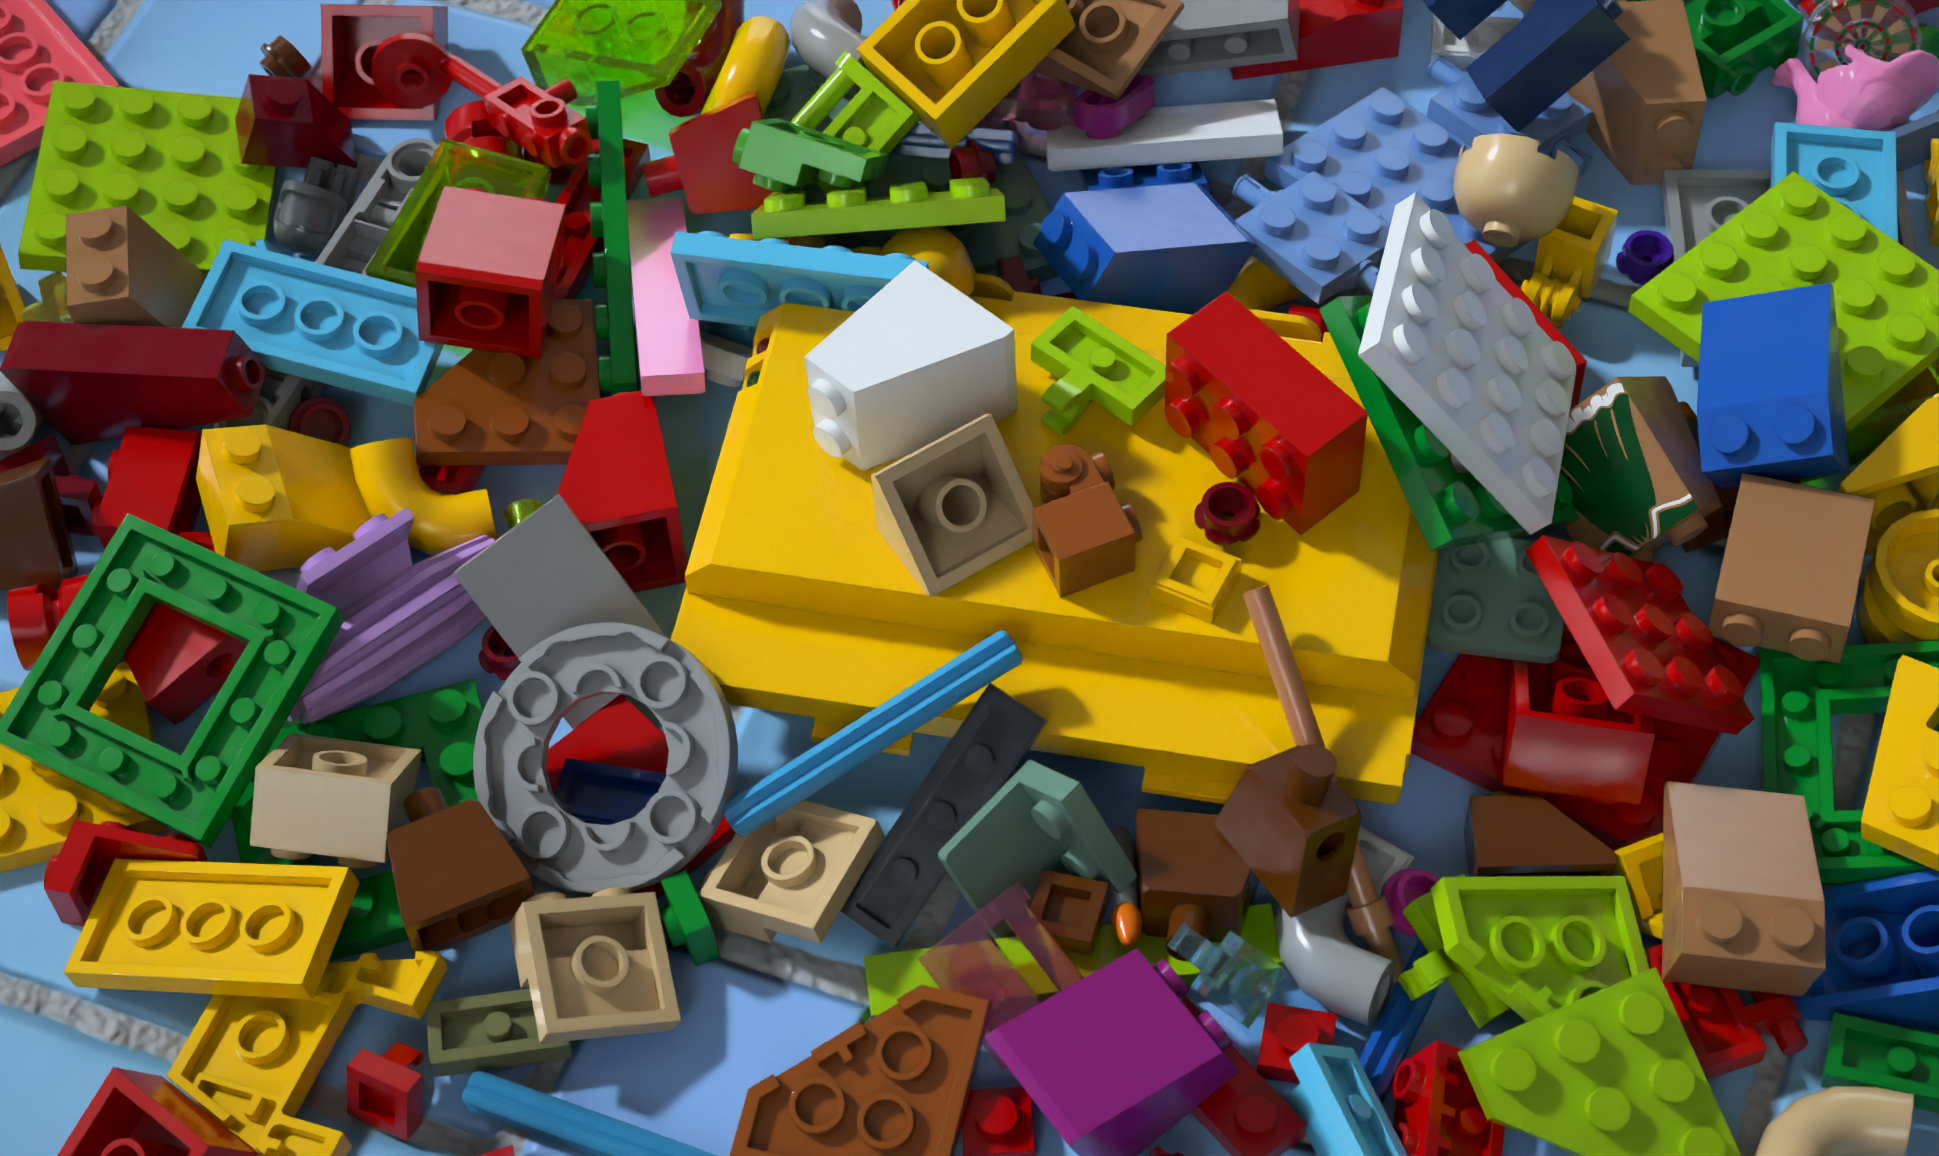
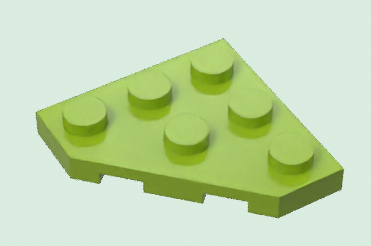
[1430,876,1649,1022]
[1457,967,1741,1156]

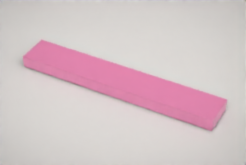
[626,197,706,397]

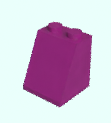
[985,948,1239,1156]

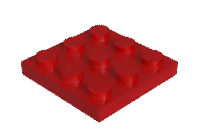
[1525,535,1755,735]

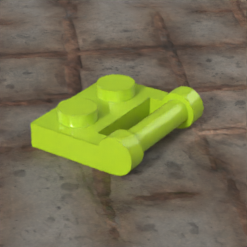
[790,50,920,194]

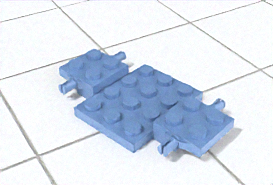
[1232,55,1593,304]

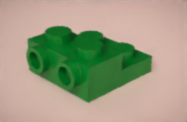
[1643,0,1805,100]

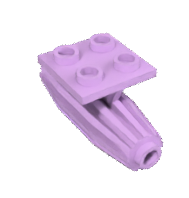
[287,507,495,726]

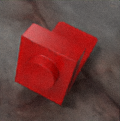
[44,820,209,926]

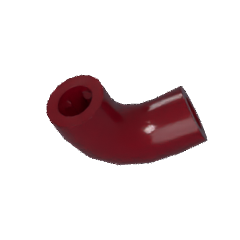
[654,0,745,118]

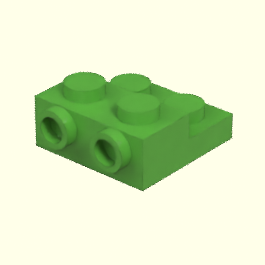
[732,118,889,193]

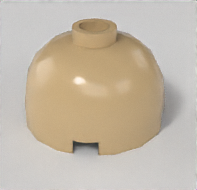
[1453,133,1579,247]

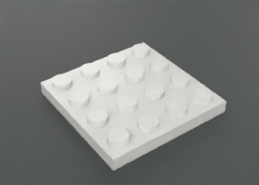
[1358,192,1576,535]

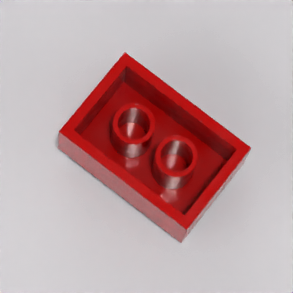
[1164,291,1368,535]

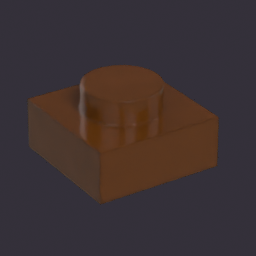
[1024,869,1110,956]

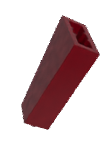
[0,321,268,445]

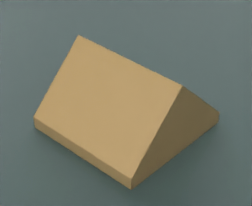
[871,413,1033,597]

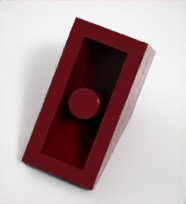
[235,74,358,169]

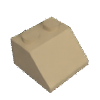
[250,733,422,868]

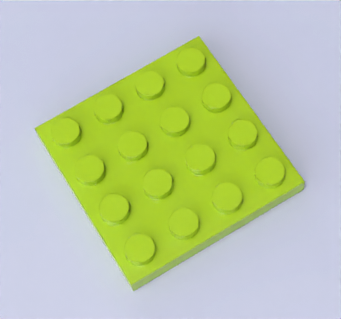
[18,81,278,275]
[1628,171,1939,434]
[751,177,1006,239]

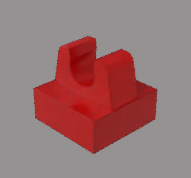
[346,1042,424,1141]

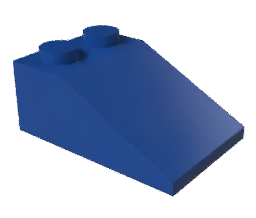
[1697,283,1850,489]
[1793,869,1939,1031]

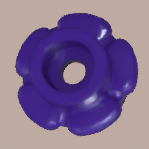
[1616,230,1673,285]

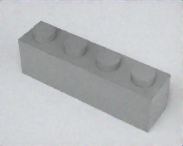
[1136,0,1300,76]

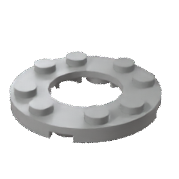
[473,622,738,894]

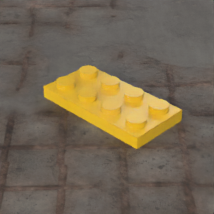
[63,859,360,999]

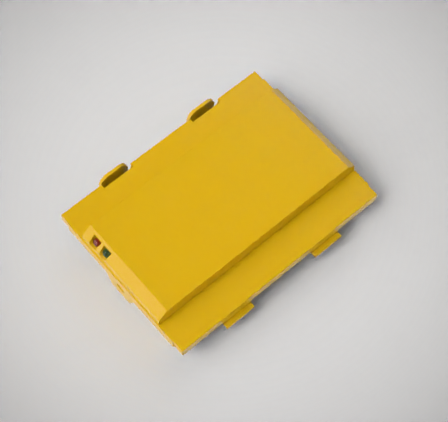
[671,273,1452,804]

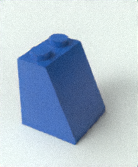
[1032,183,1257,315]

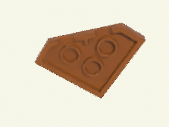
[413,299,600,466]
[730,985,992,1156]

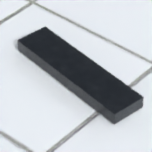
[841,683,1049,948]

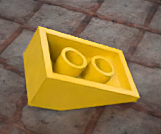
[1838,393,1939,556]
[196,424,411,572]

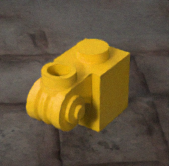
[1521,196,1618,330]

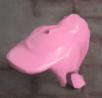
[1770,45,1939,131]

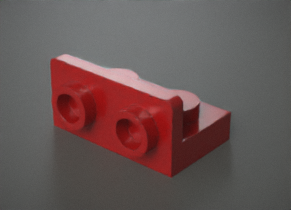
[1392,1039,1505,1156]

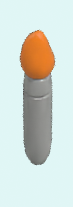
[1110,826,1143,946]

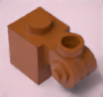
[1032,444,1142,598]

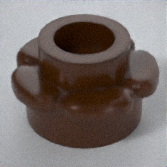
[259,35,311,78]

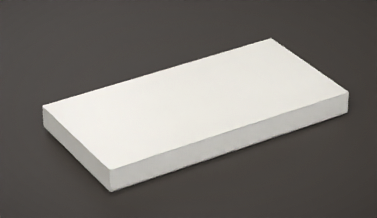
[1046,99,1284,172]

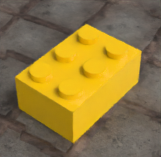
[857,0,1076,149]

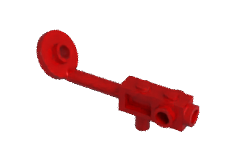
[371,33,593,169]

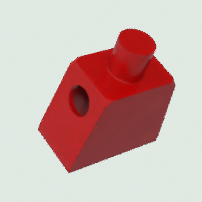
[642,90,777,214]
[124,602,247,725]

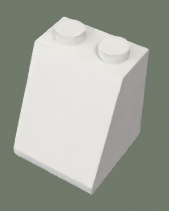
[804,260,1017,471]

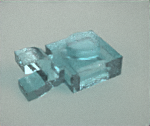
[1167,923,1289,1029]

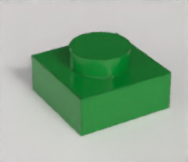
[659,870,720,967]

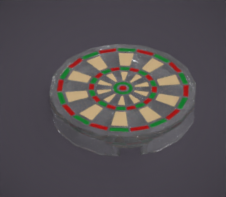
[1802,0,1922,82]

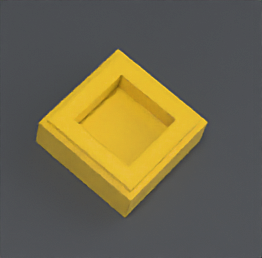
[1150,534,1242,623]

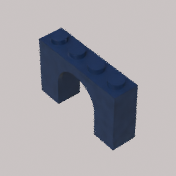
[1423,0,1630,132]

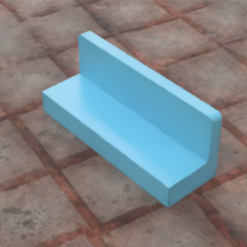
[1289,1043,1408,1156]

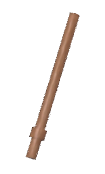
[1243,585,1404,983]

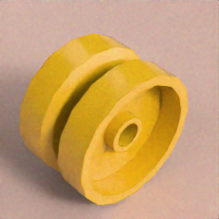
[1857,508,1939,644]

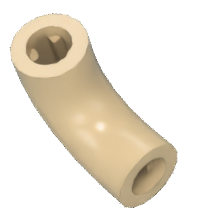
[1754,1086,1914,1156]

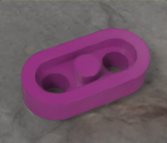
[1073,75,1156,139]

